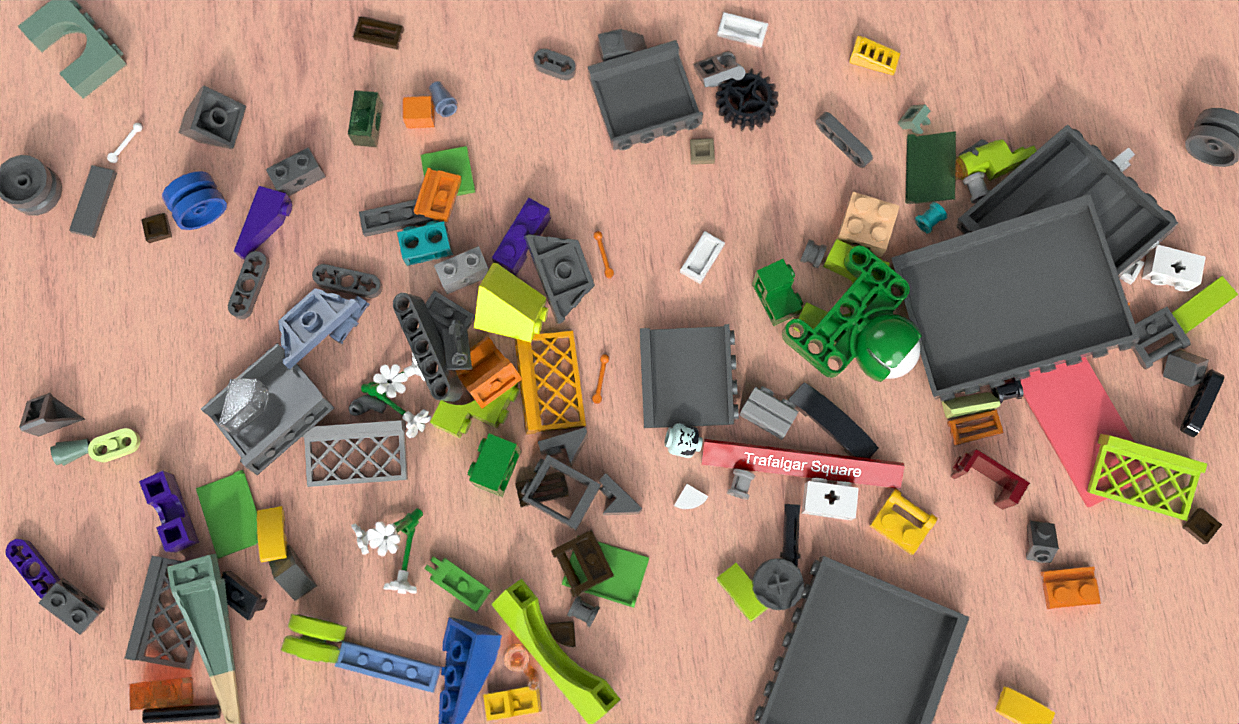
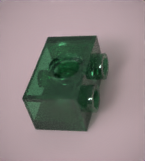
[348,90,384,148]

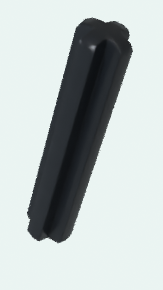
[142,704,221,723]

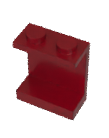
[950,449,1030,510]

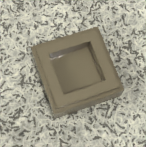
[690,138,715,165]

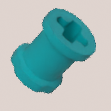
[915,202,948,234]

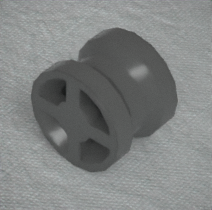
[800,239,827,268]

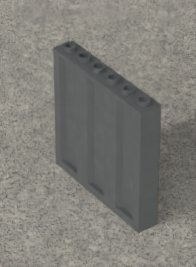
[957,124,1178,278]

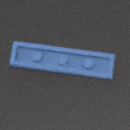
[335,641,441,693]

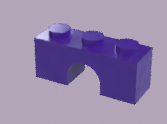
[492,198,551,276]
[139,471,200,553]

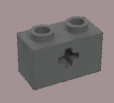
[266,147,326,197]

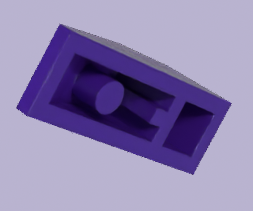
[234,186,292,260]

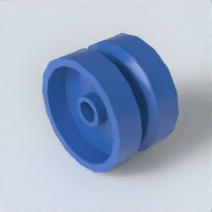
[162,171,227,230]

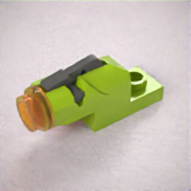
[948,139,1037,181]

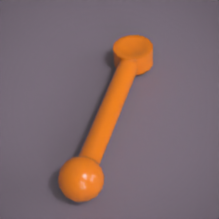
[593,231,614,279]
[592,354,610,404]

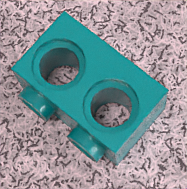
[397,221,453,266]

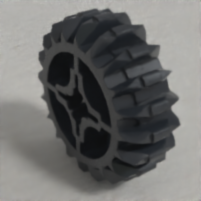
[715,68,779,131]

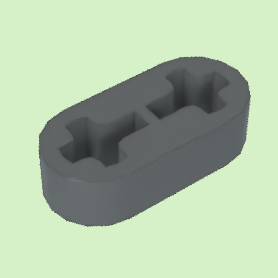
[533,49,576,80]

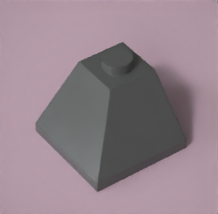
[178,86,246,149]

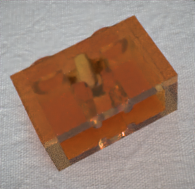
[129,677,193,711]

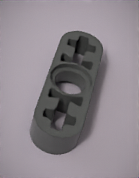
[816,112,873,168]
[228,251,270,319]
[312,264,383,298]

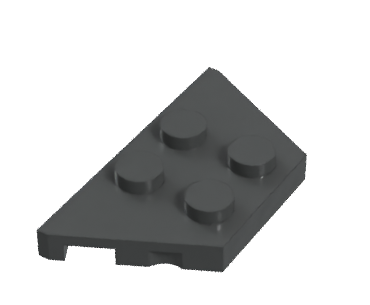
[524,235,595,324]

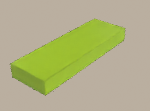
[1172,276,1239,334]

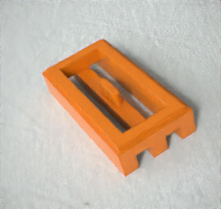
[947,409,1004,446]

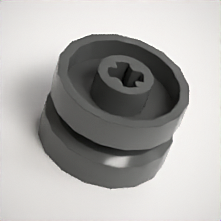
[1185,108,1239,167]
[0,155,62,216]

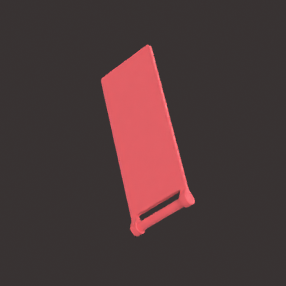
[1013,357,1153,507]

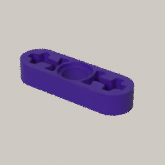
[5,539,61,599]

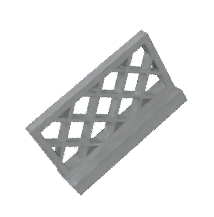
[302,420,408,487]

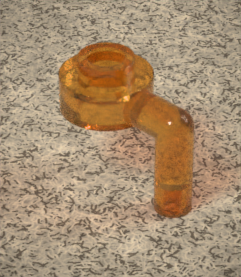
[504,643,539,690]

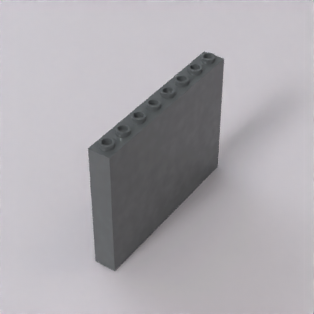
[891,194,1140,402]
[753,556,970,724]

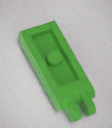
[424,556,492,612]

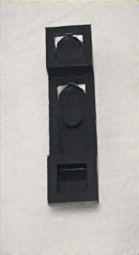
[788,382,879,459]

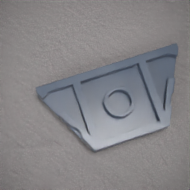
[278,288,360,369]

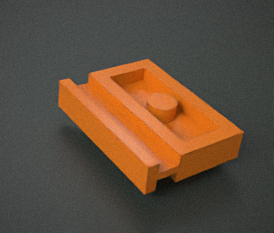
[413,168,462,223]
[1041,566,1101,609]

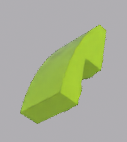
[717,563,768,622]

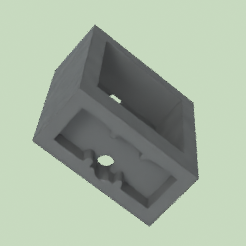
[521,455,601,531]

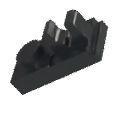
[221,571,268,621]

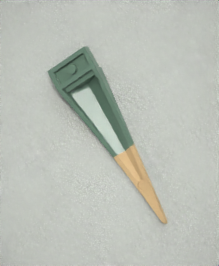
[167,554,241,724]

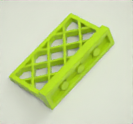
[1087,434,1208,521]

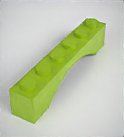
[491,578,621,724]

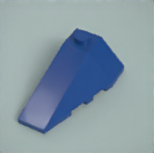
[438,617,502,724]

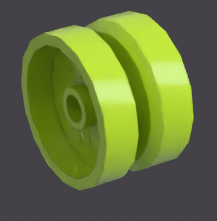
[281,614,347,663]

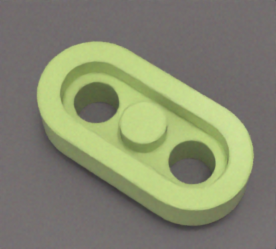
[88,428,141,462]

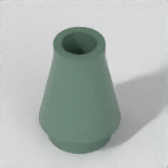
[50,438,90,466]

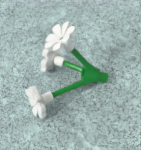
[361,353,431,439]
[351,508,423,594]

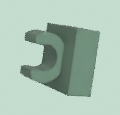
[898,104,931,134]

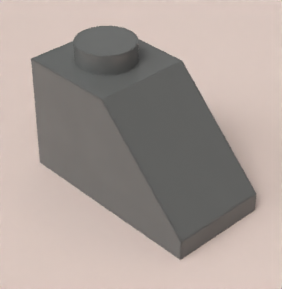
[598,29,647,62]

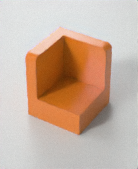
[403,96,435,128]

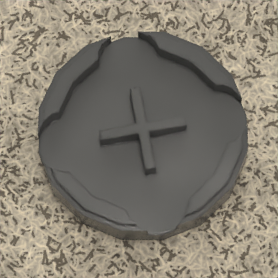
[752,558,804,610]

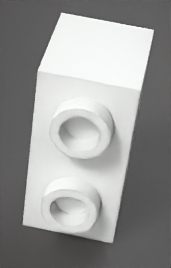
[1142,245,1206,291]
[801,478,859,520]

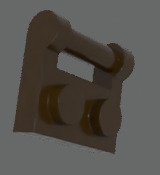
[551,530,614,597]

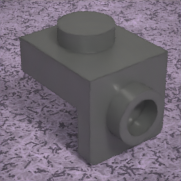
[1026,521,1059,563]

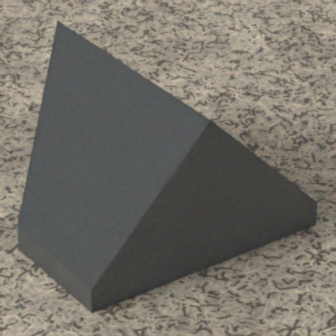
[19,393,85,437]

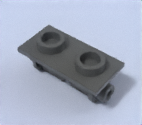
[442,320,472,370]

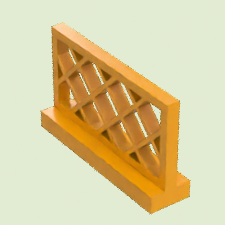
[514,331,586,435]

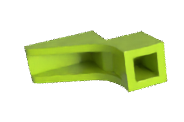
[430,383,520,438]

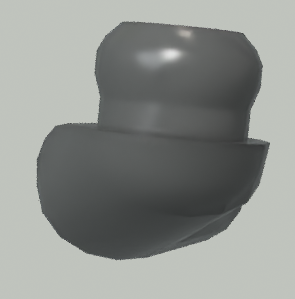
[349,395,387,416]

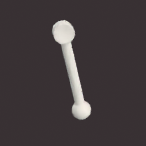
[107,123,143,163]

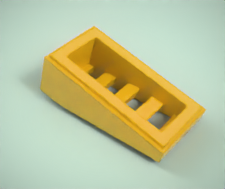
[849,36,900,76]

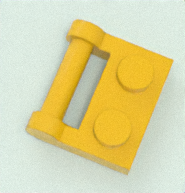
[869,488,938,555]

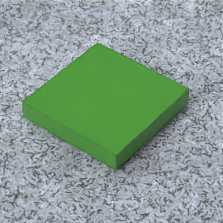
[420,146,475,196]

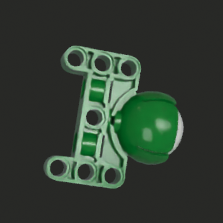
[782,246,922,382]

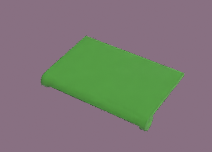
[196,470,258,559]
[562,535,649,608]

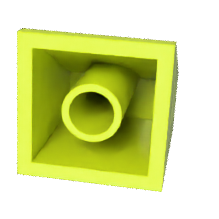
[474,263,549,342]

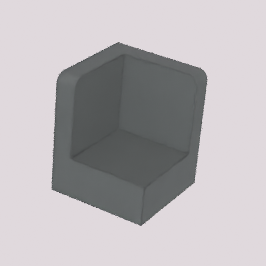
[1163,350,1209,387]

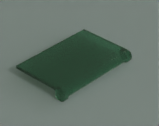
[905,131,956,204]

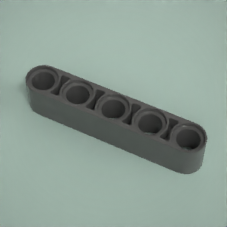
[393,293,463,402]

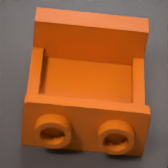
[455,336,522,409]

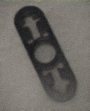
[1180,369,1225,437]

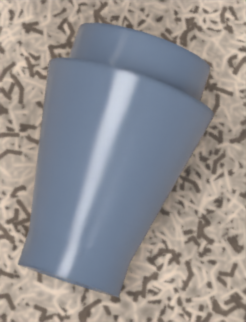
[429,82,457,117]

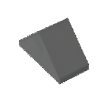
[268,545,317,601]

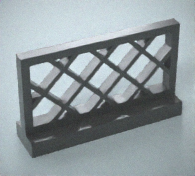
[124,556,196,670]

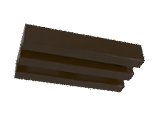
[353,16,404,50]
[515,472,570,508]

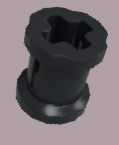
[991,378,1024,404]

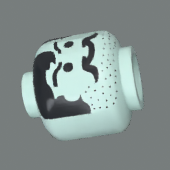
[664,423,703,458]

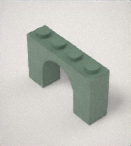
[18,0,127,99]

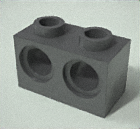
[38,578,104,635]

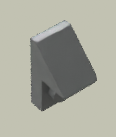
[538,427,588,466]
[599,473,642,515]

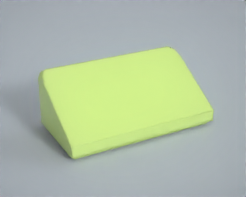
[942,392,1001,418]

